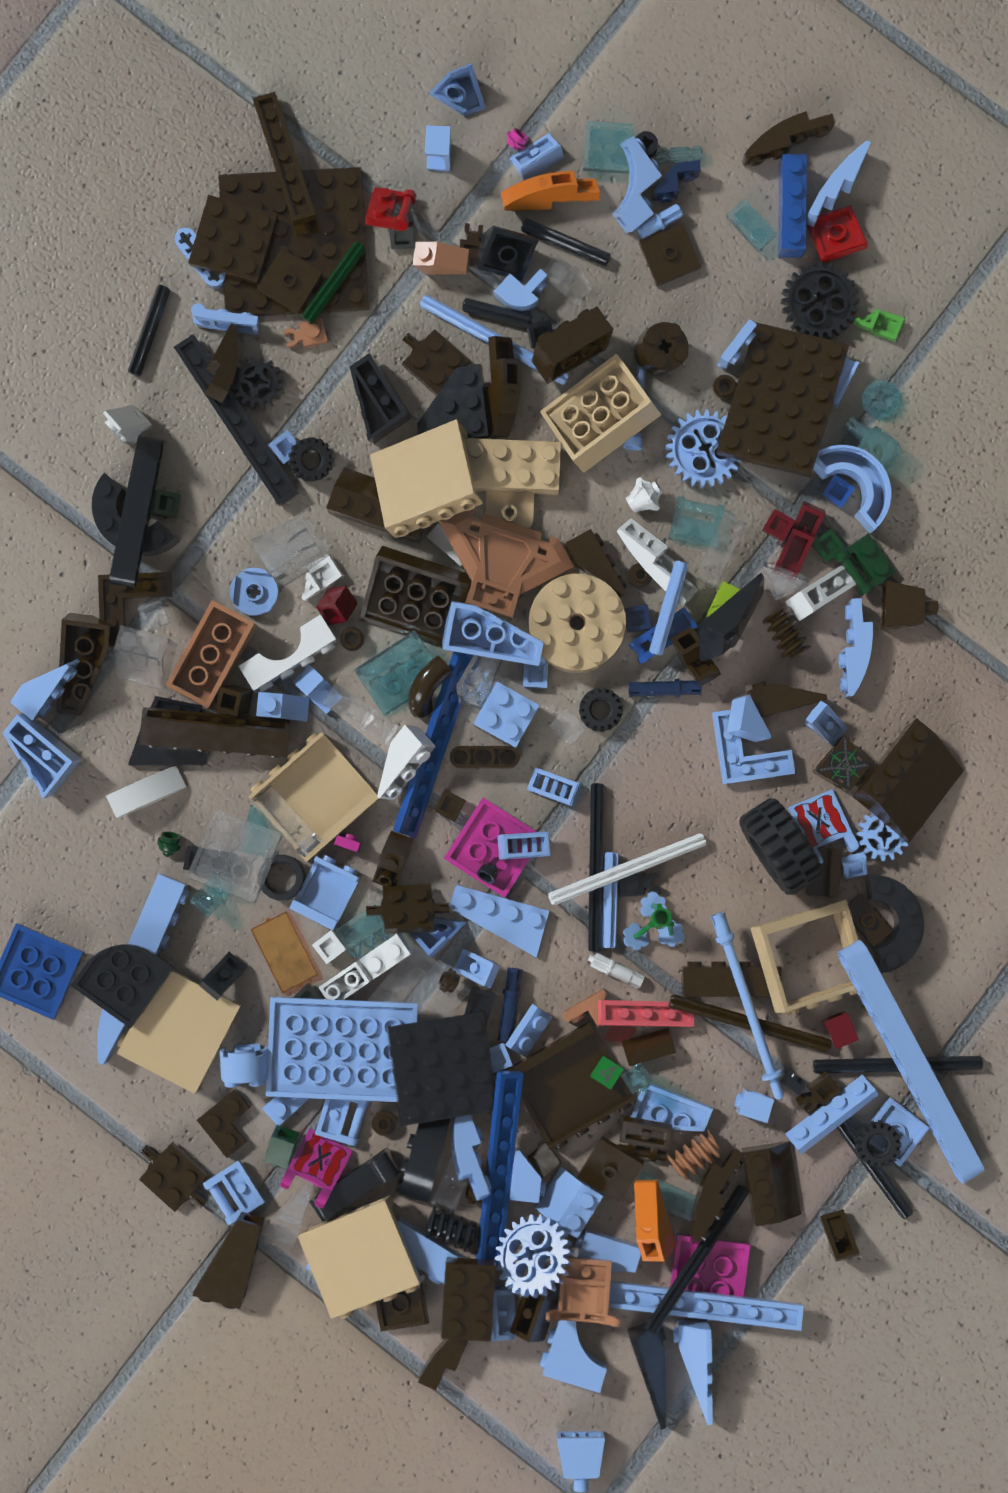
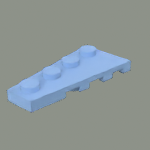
[450,885,549,958]

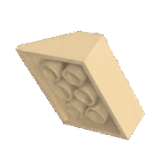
[540,353,661,473]

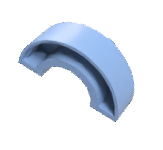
[813,445,891,534]

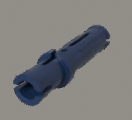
[628,678,702,698]
[497,967,523,1042]

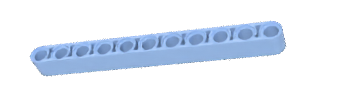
[838,940,984,1184]

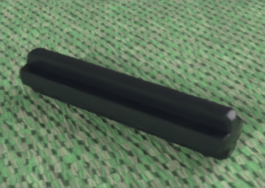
[462,298,532,328]

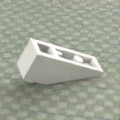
[786,565,856,622]

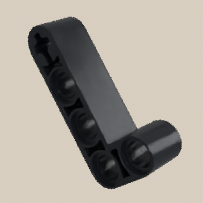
[309,1147,401,1222]

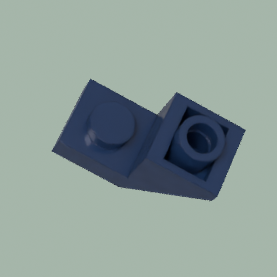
[653,160,701,203]

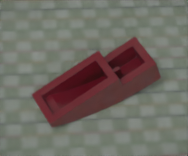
[773,501,825,581]

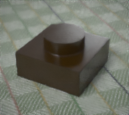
[434,789,466,822]

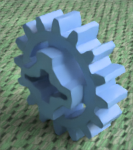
[855,813,908,861]

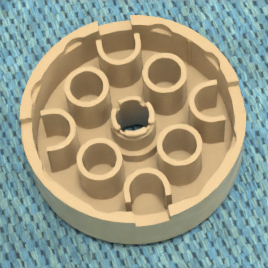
[529,574,626,673]

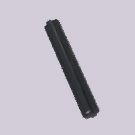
[521,218,611,266]
[128,284,170,376]

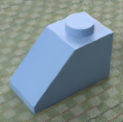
[256,692,310,722]
[509,1147,546,1203]

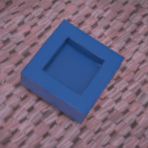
[821,474,855,509]

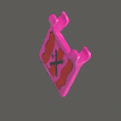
[280,1128,353,1208]

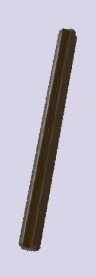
[669,994,832,1052]

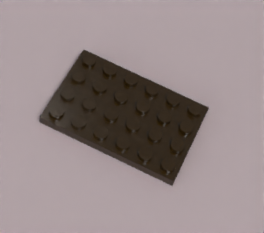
[717,322,849,478]

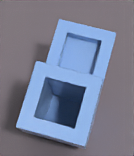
[494,269,548,313]

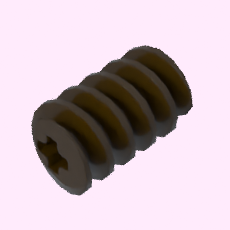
[762,605,811,659]

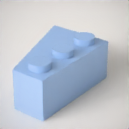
[2,714,82,799]

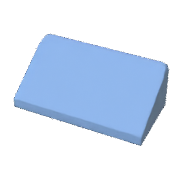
[509,133,564,181]

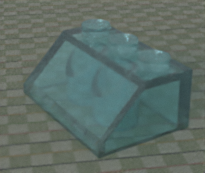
[354,630,433,716]

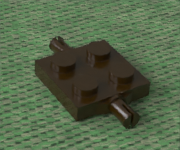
[402,329,470,396]
[366,884,450,934]
[139,1142,209,1212]

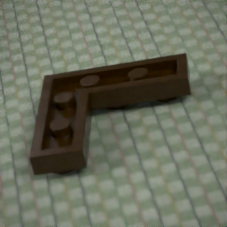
[98,572,173,648]

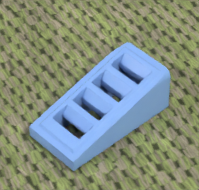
[527,767,583,807]
[498,832,551,860]

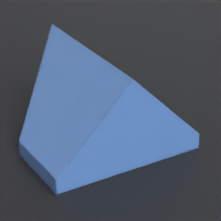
[428,63,486,117]
[410,916,467,958]

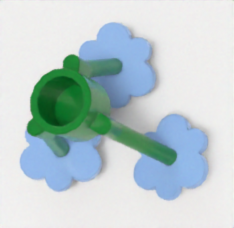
[623,891,685,950]

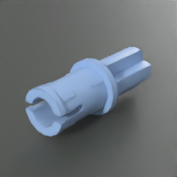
[636,204,683,239]

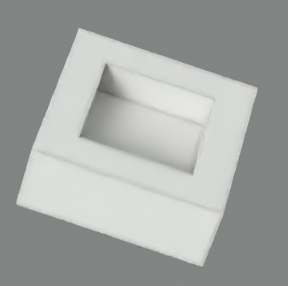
[312,930,346,964]

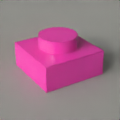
[334,832,362,852]

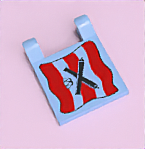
[788,789,859,864]

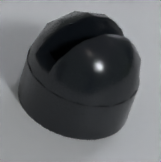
[477,862,498,883]

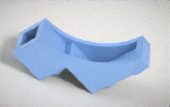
[612,136,662,233]

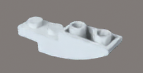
[318,933,413,1000]

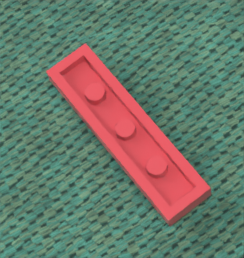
[598,1000,694,1027]

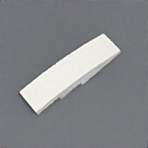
[617,518,699,606]

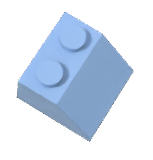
[535,1166,603,1239]

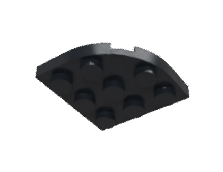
[70,944,175,1029]

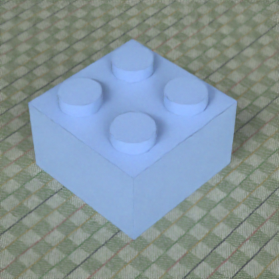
[473,682,539,748]

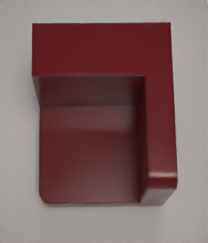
[762,509,796,545]
[316,585,357,625]
[821,1011,859,1049]

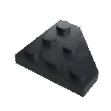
[417,364,491,439]

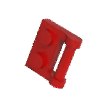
[365,187,417,231]

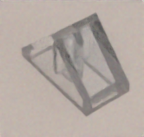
[761,561,809,601]

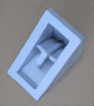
[727,695,772,742]

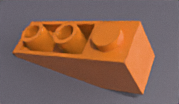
[634,1180,676,1261]

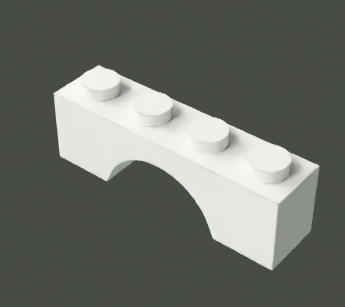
[238,615,338,693]

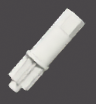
[588,952,644,989]

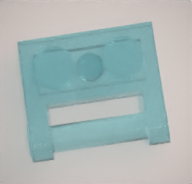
[669,496,725,549]

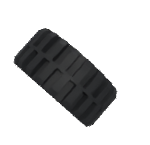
[739,798,823,895]

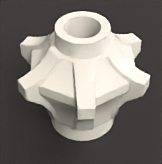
[626,477,663,513]

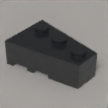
[349,353,413,444]

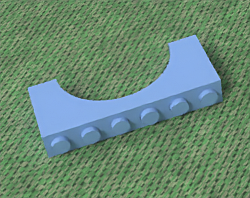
[539,1228,641,1393]

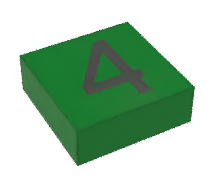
[590,1055,624,1090]

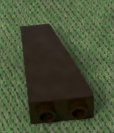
[193,1211,265,1309]

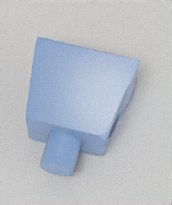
[557,1431,605,1492]

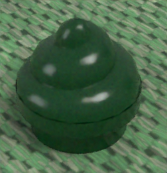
[157,831,182,858]

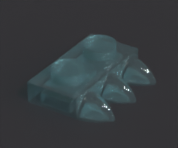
[334,904,390,958]

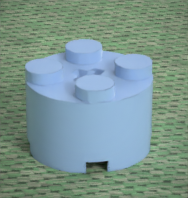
[220,1044,268,1087]

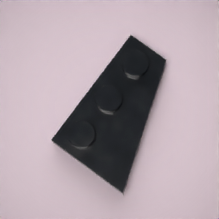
[128,728,210,766]

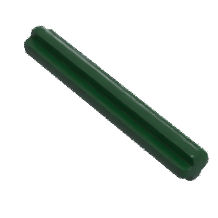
[302,241,366,324]

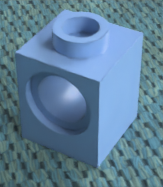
[734,1088,774,1123]

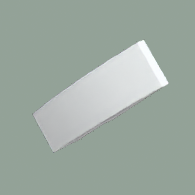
[106,765,187,818]

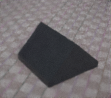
[477,225,539,281]

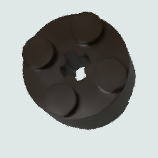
[634,322,689,376]

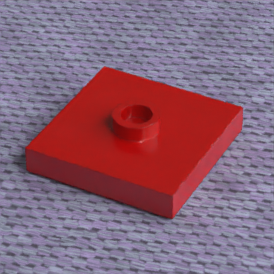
[806,205,868,263]

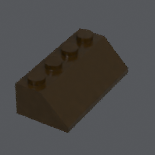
[326,467,424,544]

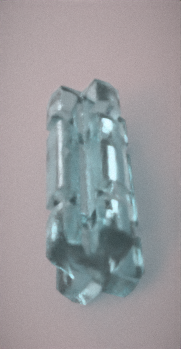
[656,146,703,163]

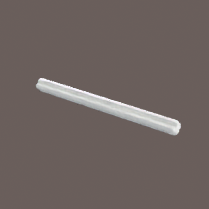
[548,833,706,905]

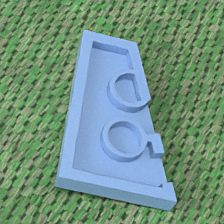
[630,1080,713,1132]

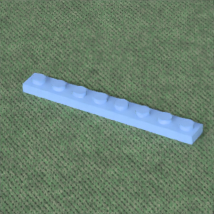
[609,1281,804,1331]

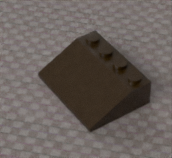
[359,546,471,647]
[852,718,964,843]

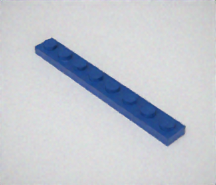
[393,651,478,838]
[476,1071,524,1265]

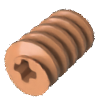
[667,1129,722,1180]

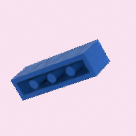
[778,154,807,258]

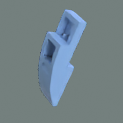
[838,598,873,698]
[451,1114,491,1201]

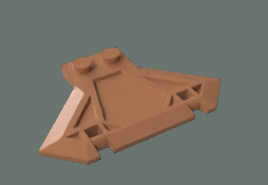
[438,509,574,620]

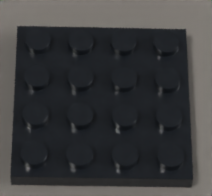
[386,1012,495,1126]

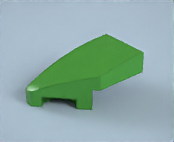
[853,309,905,343]

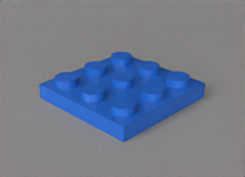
[0,923,84,1020]

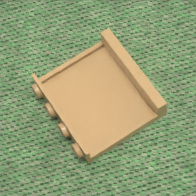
[370,419,483,538]
[248,732,379,862]
[117,971,243,1094]
[297,1195,425,1319]

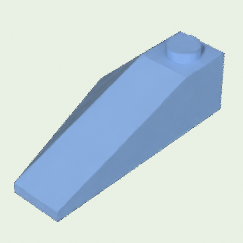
[442,601,544,666]

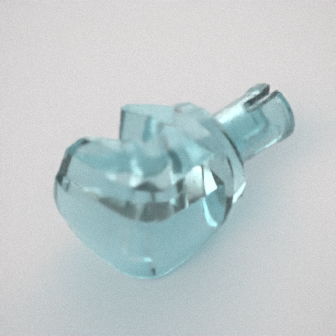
[843,416,901,471]

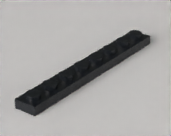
[174,334,299,507]

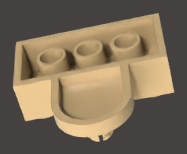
[464,438,561,529]

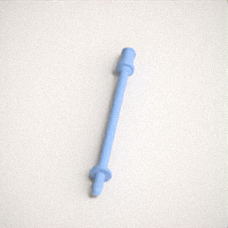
[710,912,784,1100]

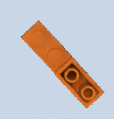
[501,171,600,211]

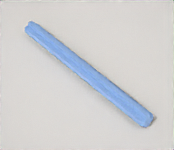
[420,295,569,385]

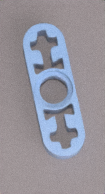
[175,228,225,289]

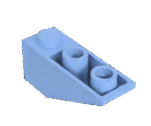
[10,659,80,721]

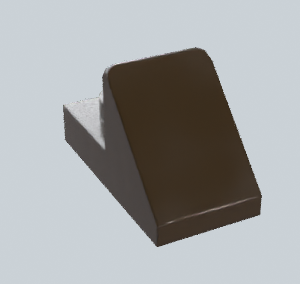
[820,1209,860,1262]

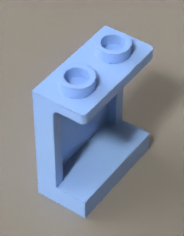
[289,854,361,930]

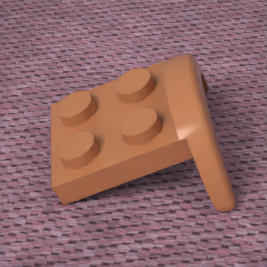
[546,1256,620,1327]

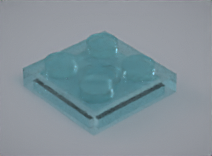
[583,121,634,174]

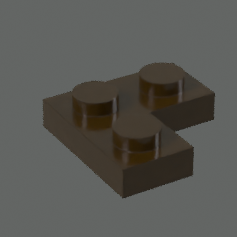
[197,1088,251,1158]

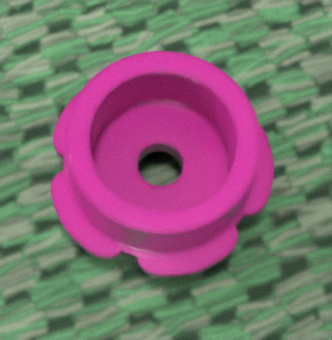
[507,128,529,150]

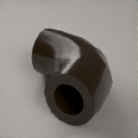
[408,656,451,718]

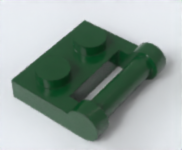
[834,533,896,596]

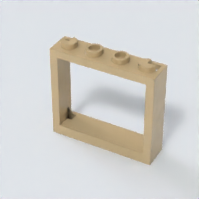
[751,900,858,1016]

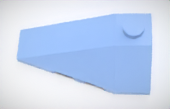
[673,1319,713,1425]

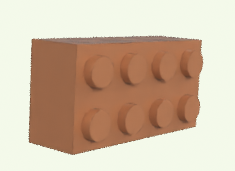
[165,600,258,710]

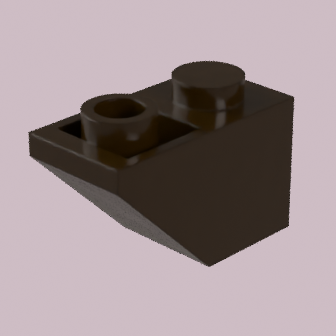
[372,830,414,886]

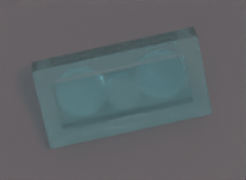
[726,199,777,252]
[621,1063,653,1094]

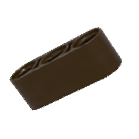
[449,746,520,769]

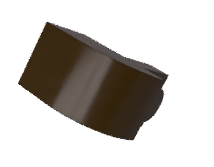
[671,627,721,687]

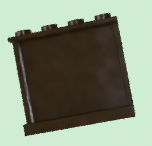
[505,1021,634,1150]

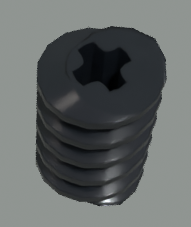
[425,1205,480,1252]

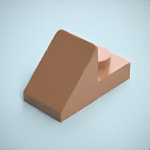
[561,988,606,1027]

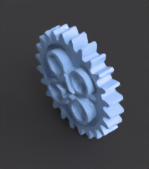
[665,409,741,489]
[494,1215,573,1298]

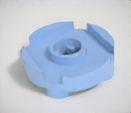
[230,567,279,617]

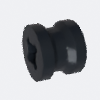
[635,131,658,158]

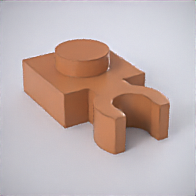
[283,318,328,349]

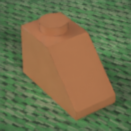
[413,242,471,275]

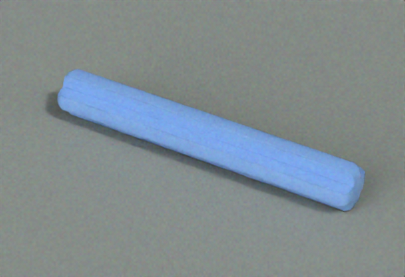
[649,561,688,655]
[602,852,619,948]

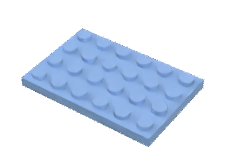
[266,997,418,1102]

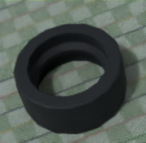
[258,855,305,901]

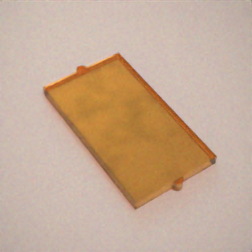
[250,911,318,993]

